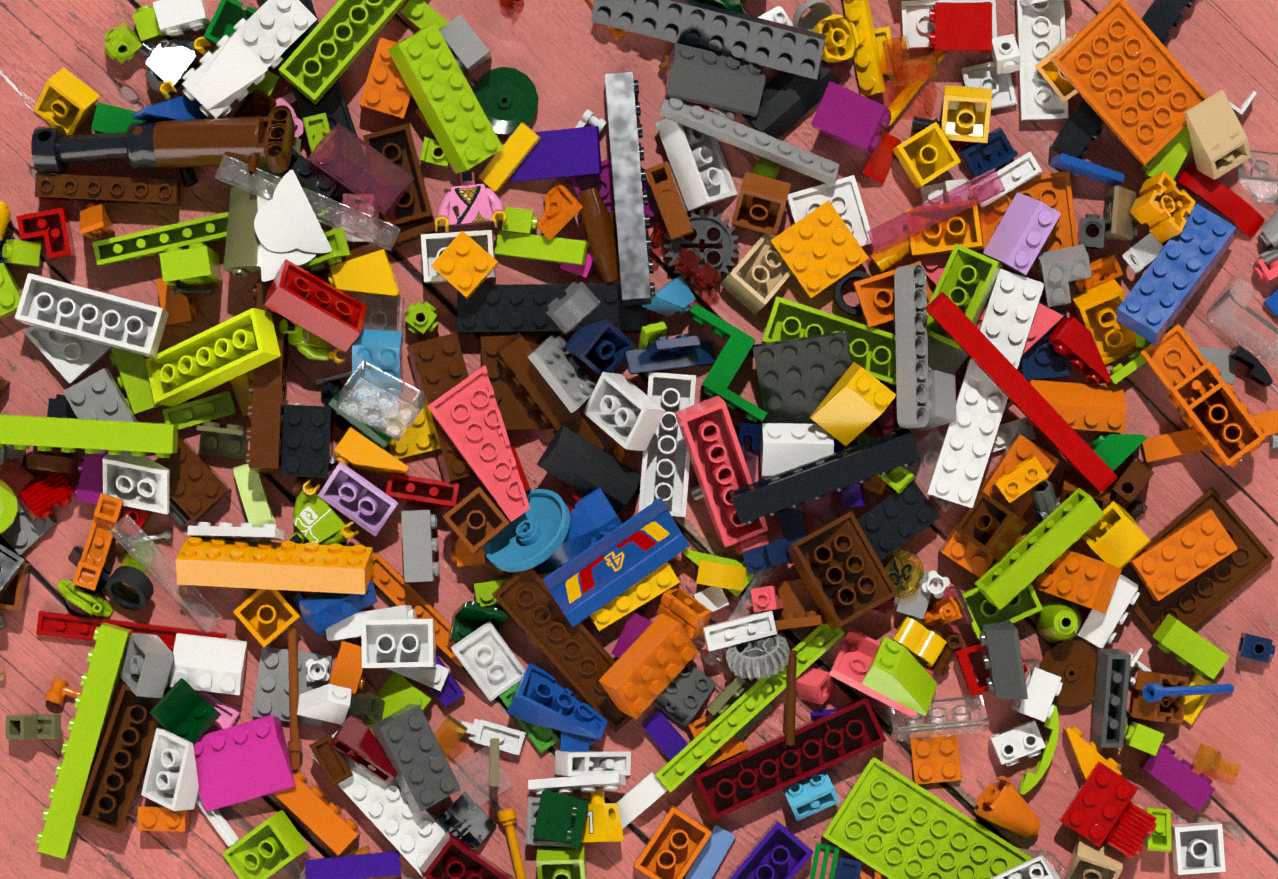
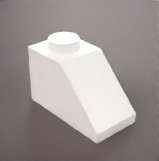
[297,684,352,725]

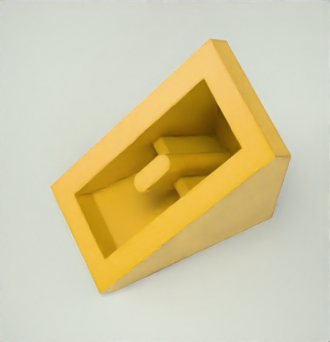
[696,560,747,591]

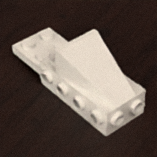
[182,0,317,118]

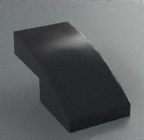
[1229,345,1273,388]

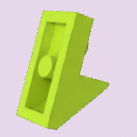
[1143,807,1172,852]

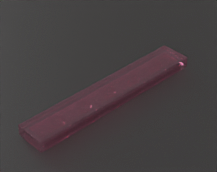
[867,168,1005,254]

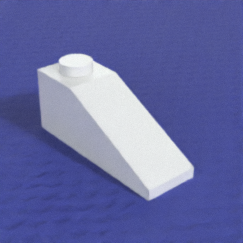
[555,750,631,776]

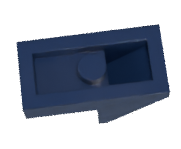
[742,537,792,575]

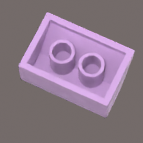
[982,192,1061,276]
[318,461,398,537]

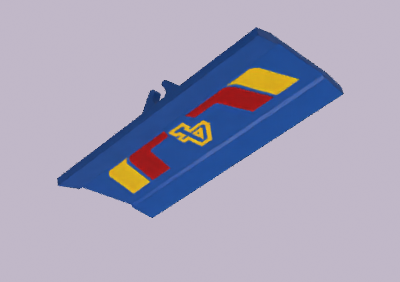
[542,497,690,627]

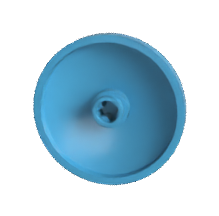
[483,489,571,572]

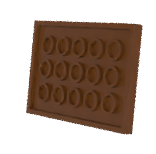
[1120,486,1275,635]

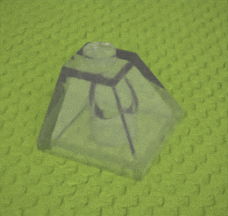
[1237,150,1278,205]

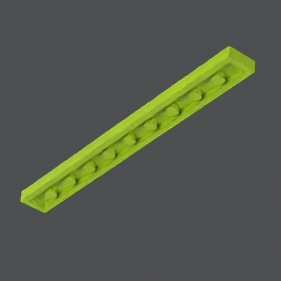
[655,624,845,793]

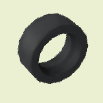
[833,271,871,316]
[106,566,154,611]

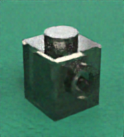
[346,692,385,726]

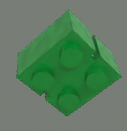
[203,0,257,43]

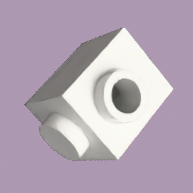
[991,34,1021,75]

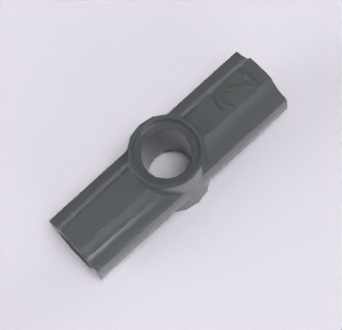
[1031,480,1061,524]

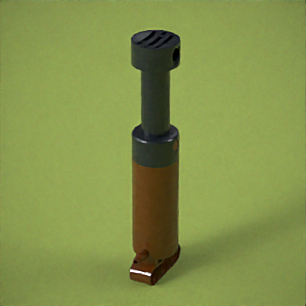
[31,105,296,175]

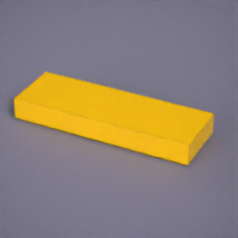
[478,122,541,193]

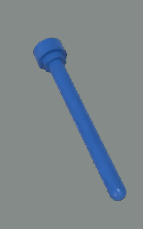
[1143,683,1234,702]

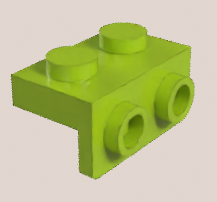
[300,227,350,272]

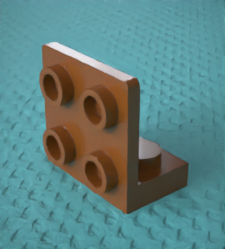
[775,579,827,630]

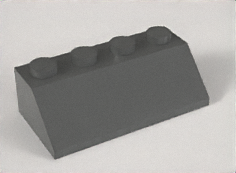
[666,43,766,117]

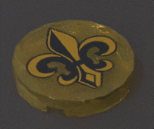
[882,550,924,598]

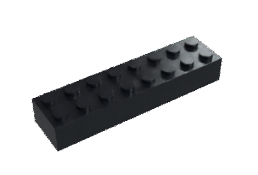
[457,283,647,334]

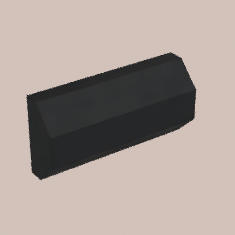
[740,61,840,139]
[537,425,641,513]

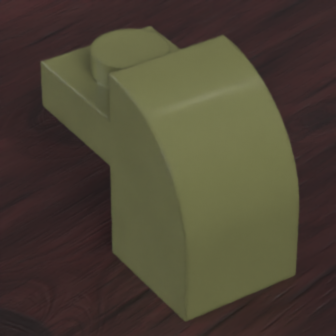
[6,714,61,740]

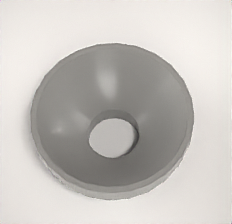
[793,0,832,31]

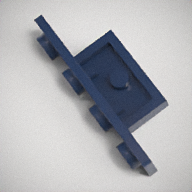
[624,334,715,375]

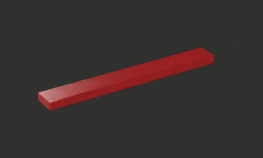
[36,611,227,651]

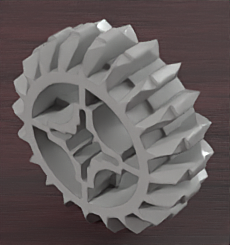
[726,633,790,680]

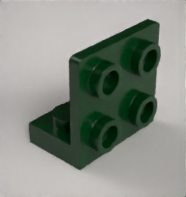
[448,601,509,643]
[150,678,221,745]
[533,790,589,849]

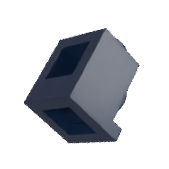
[1236,633,1275,663]

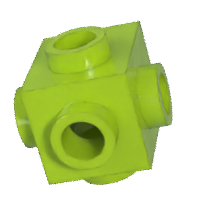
[103,21,142,64]
[404,301,439,336]

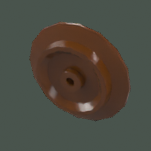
[1039,640,1098,707]

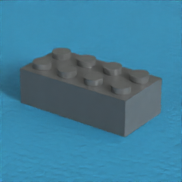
[370,704,461,812]

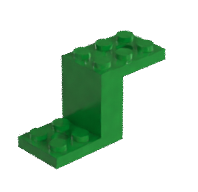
[689,303,767,424]

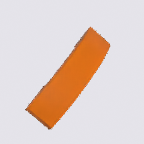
[72,493,124,591]

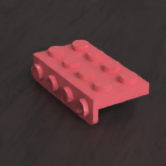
[829,629,933,718]

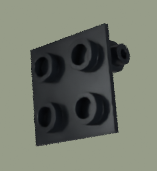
[435,792,497,849]

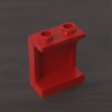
[929,2,992,53]

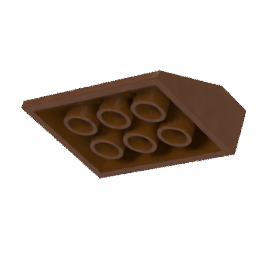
[481,335,556,431]
[786,511,899,631]

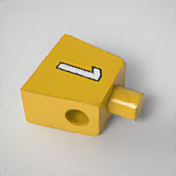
[580,789,624,843]

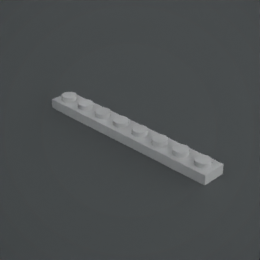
[658,94,840,186]

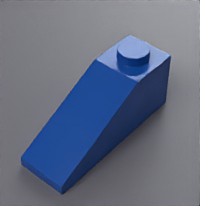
[133,95,207,122]

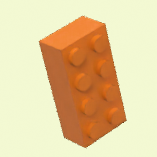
[1129,509,1238,601]
[599,613,699,719]

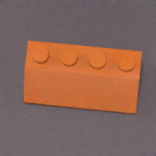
[1026,380,1127,434]

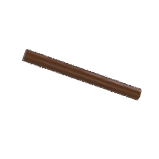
[785,650,797,746]

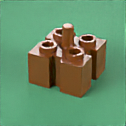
[1131,670,1189,724]

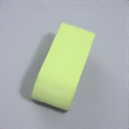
[233,464,275,527]

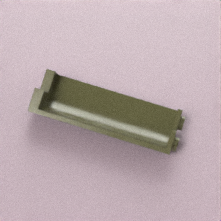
[223,137,301,277]

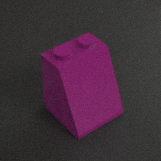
[811,81,891,155]

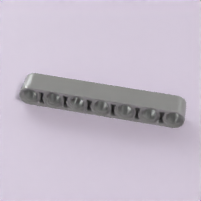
[894,264,929,429]

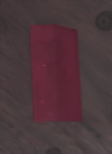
[308,123,415,217]

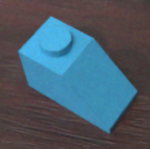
[642,275,696,317]

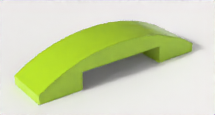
[1017,705,1059,795]

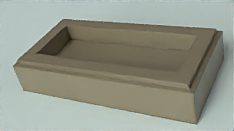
[489,738,499,788]

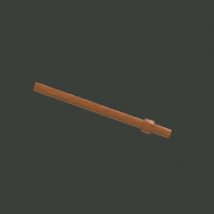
[287,627,302,770]

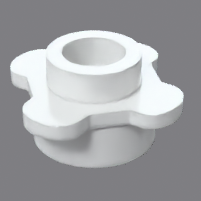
[922,570,950,598]
[306,658,330,682]

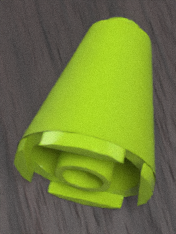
[1036,597,1083,644]

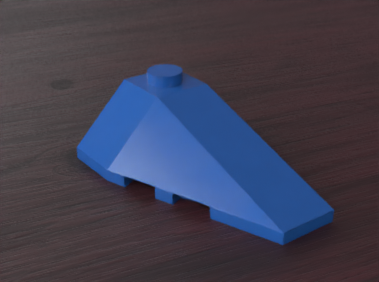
[537,487,623,574]
[507,663,608,740]

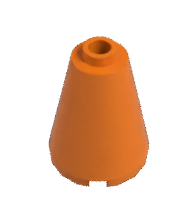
[974,776,1041,838]

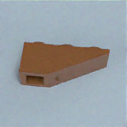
[645,161,694,241]

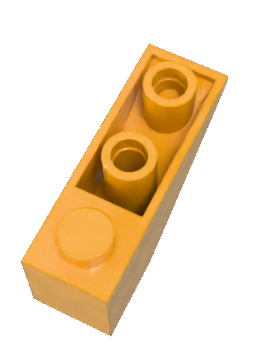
[1063,725,1122,780]

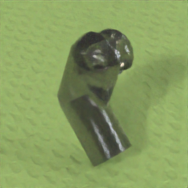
[1126,500,1147,520]

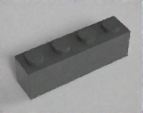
[1091,648,1131,748]

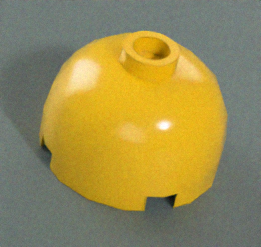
[812,14,859,63]

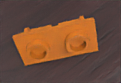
[922,596,963,626]

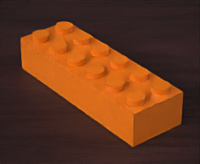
[939,433,1060,578]

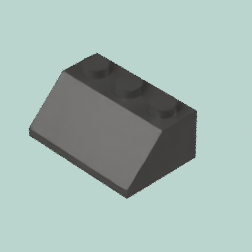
[979,620,1028,700]

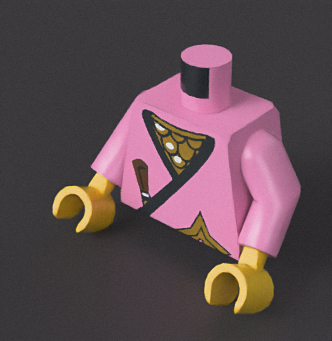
[435,171,508,233]

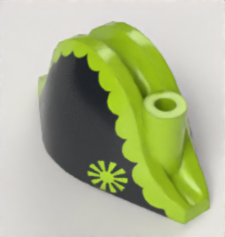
[57,579,114,617]

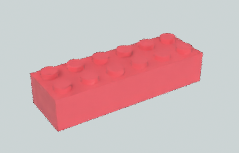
[675,396,769,548]

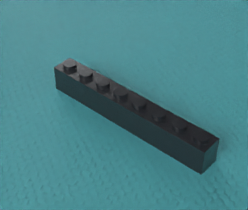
[729,429,920,524]

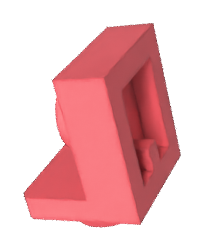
[1254,258,1278,283]
[751,586,784,612]

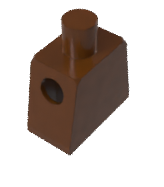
[1109,454,1154,506]

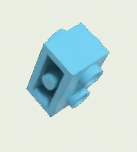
[783,769,840,821]

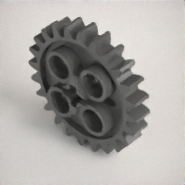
[664,208,740,285]

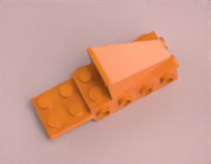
[1139,324,1266,467]

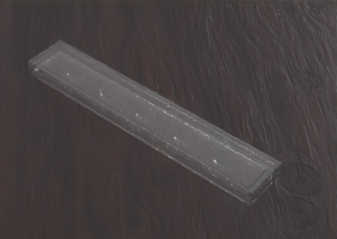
[109,514,223,634]

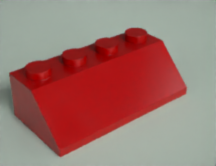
[264,259,367,352]

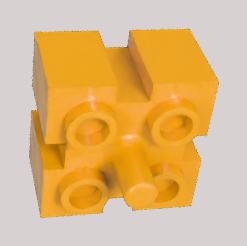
[1130,171,1196,243]

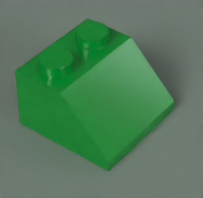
[1089,434,1147,471]

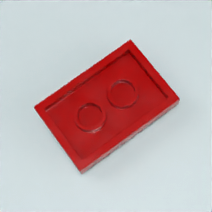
[1059,761,1139,847]

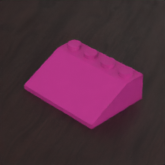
[193,715,296,812]

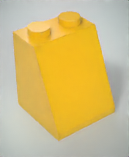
[327,249,401,299]

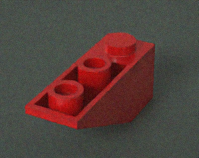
[1048,317,1111,384]

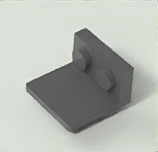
[651,663,716,728]

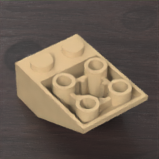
[1184,90,1251,180]

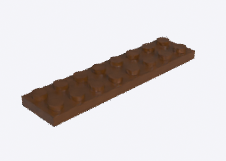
[492,568,632,733]

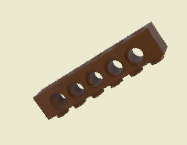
[35,173,181,206]

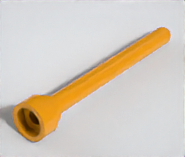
[497,808,527,879]

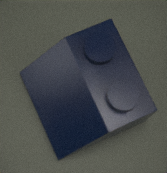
[564,319,635,376]

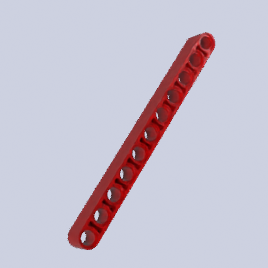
[924,292,1118,494]

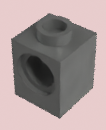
[1078,214,1106,249]

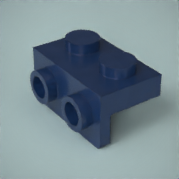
[960,127,1018,179]

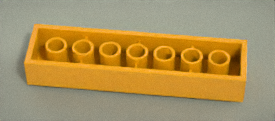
[176,536,373,594]

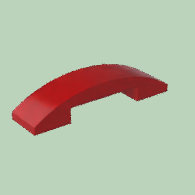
[1176,162,1265,238]

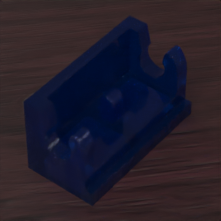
[736,422,761,452]

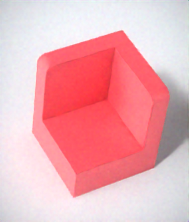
[796,667,835,705]

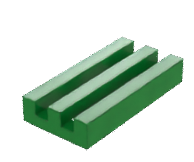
[809,842,840,879]

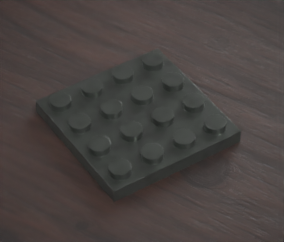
[752,331,852,424]

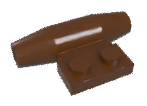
[579,187,652,283]

